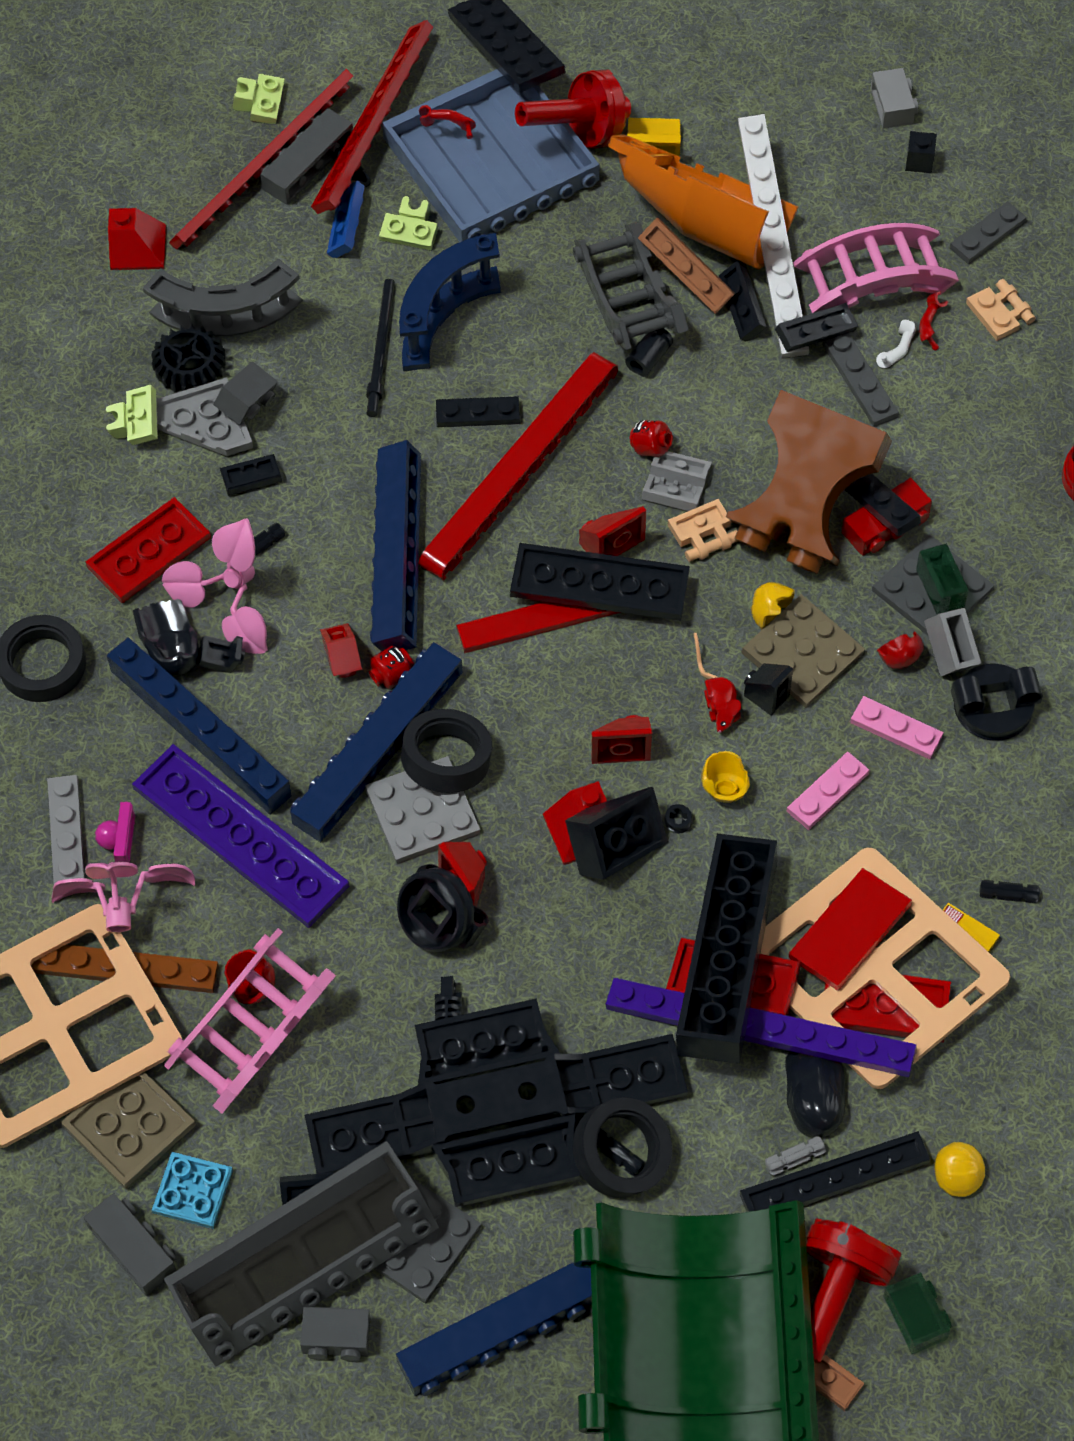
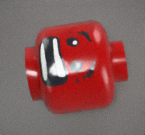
[630,420,673,457]
[369,646,414,689]

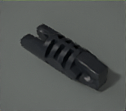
[435,976,462,1020]

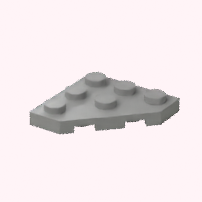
[156,377,253,456]

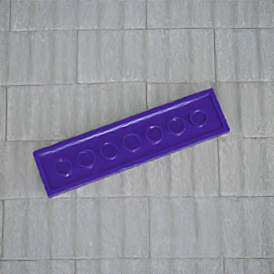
[132,744,350,928]

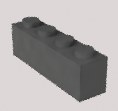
[260,108,353,205]

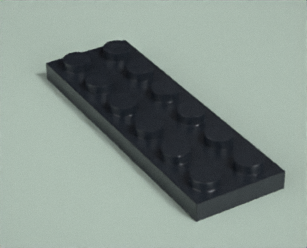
[448,0,566,93]
[510,543,690,621]

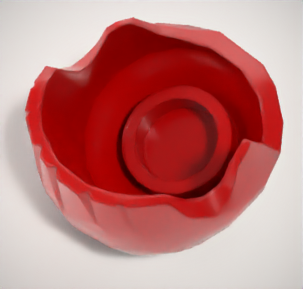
[224,949,275,1004]

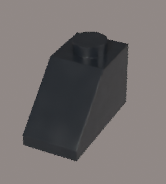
[744,663,793,716]

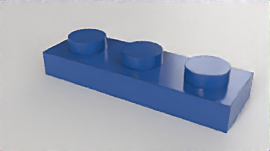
[327,181,365,258]

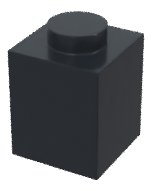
[905,131,937,174]

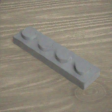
[47,775,85,884]

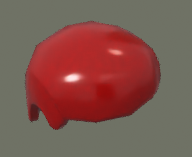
[877,632,924,669]

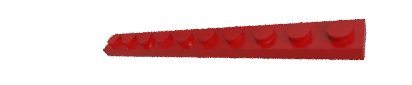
[311,20,433,214]
[169,68,353,249]

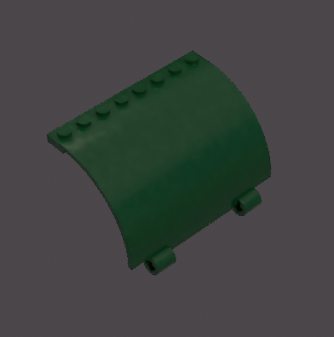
[573,1200,819,1441]

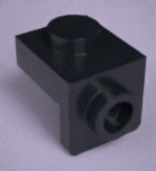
[197,635,245,673]

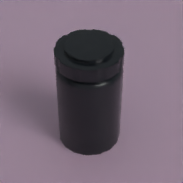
[625,328,673,377]

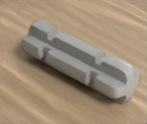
[765,1136,826,1176]

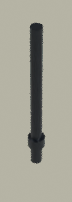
[366,279,395,417]

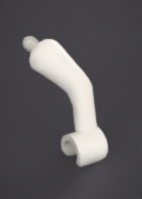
[876,320,916,368]

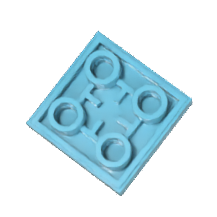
[152,1152,233,1229]

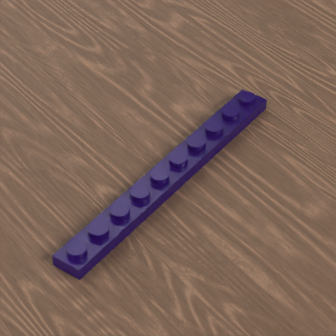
[605,978,917,1077]

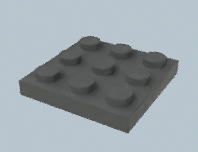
[872,534,994,636]
[347,1178,481,1304]

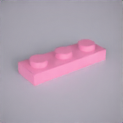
[850,696,944,759]
[787,752,870,830]

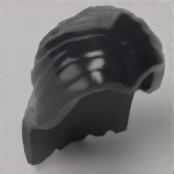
[133,599,199,677]
[785,1052,845,1138]

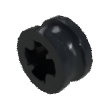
[665,804,692,834]

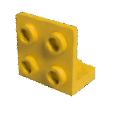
[627,118,681,162]

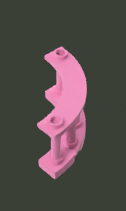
[793,223,959,313]
[164,928,336,1114]

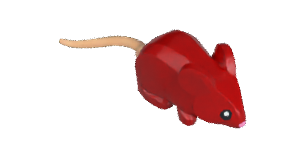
[694,633,741,733]

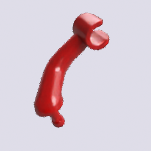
[419,105,476,139]
[919,291,948,351]

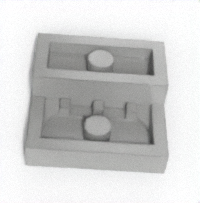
[641,451,712,511]

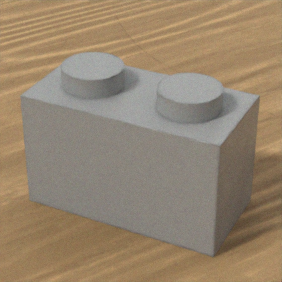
[870,68,918,128]
[924,608,981,676]

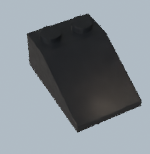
[565,787,668,880]

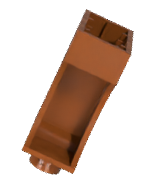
[726,390,892,574]

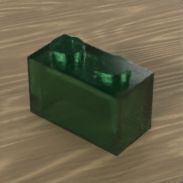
[916,543,969,615]
[883,1272,952,1355]

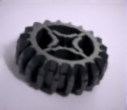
[151,324,226,393]

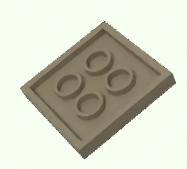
[741,594,865,708]
[61,1072,196,1190]

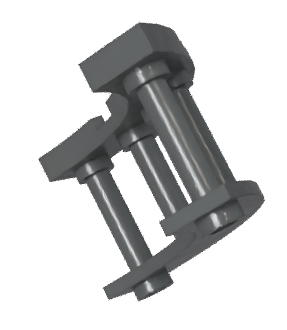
[573,222,689,350]
[143,259,303,337]

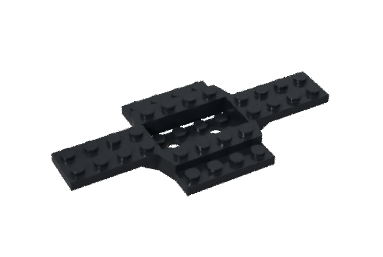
[304,998,688,1207]

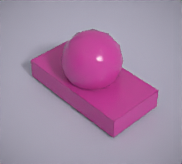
[95,802,136,863]

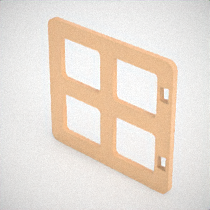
[760,848,1010,1089]
[0,904,182,1148]

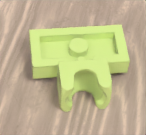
[233,74,284,124]
[379,196,438,250]
[106,385,158,445]

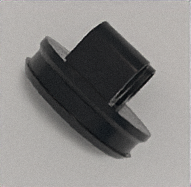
[951,663,1043,740]
[397,864,489,952]

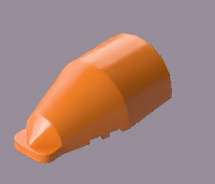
[608,135,798,270]

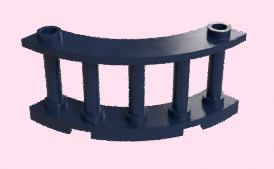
[399,233,501,371]

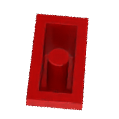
[320,623,362,678]

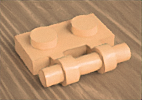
[966,279,1036,341]
[668,499,738,562]

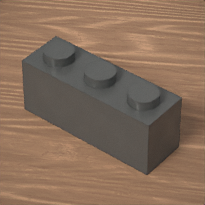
[83,1193,176,1296]

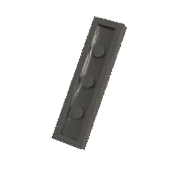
[822,333,899,427]

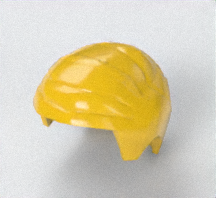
[751,582,795,629]
[701,751,750,803]
[934,1142,985,1197]

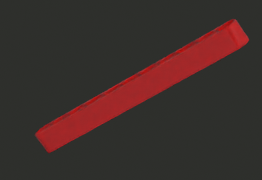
[419,352,618,580]

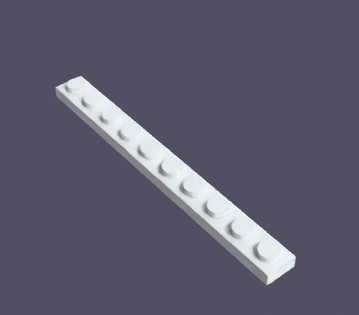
[738,114,809,358]

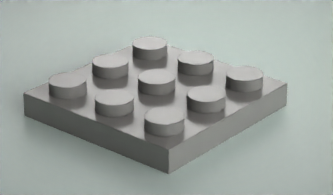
[365,756,481,864]

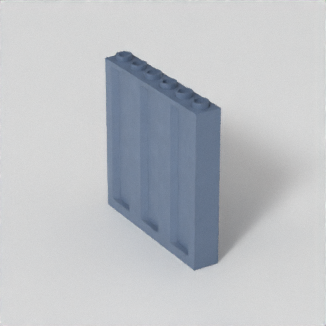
[382,69,600,242]

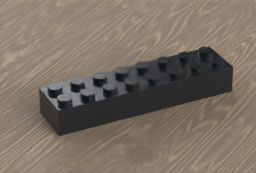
[676,833,778,1064]

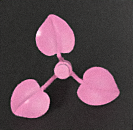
[162,518,268,654]
[52,862,195,932]

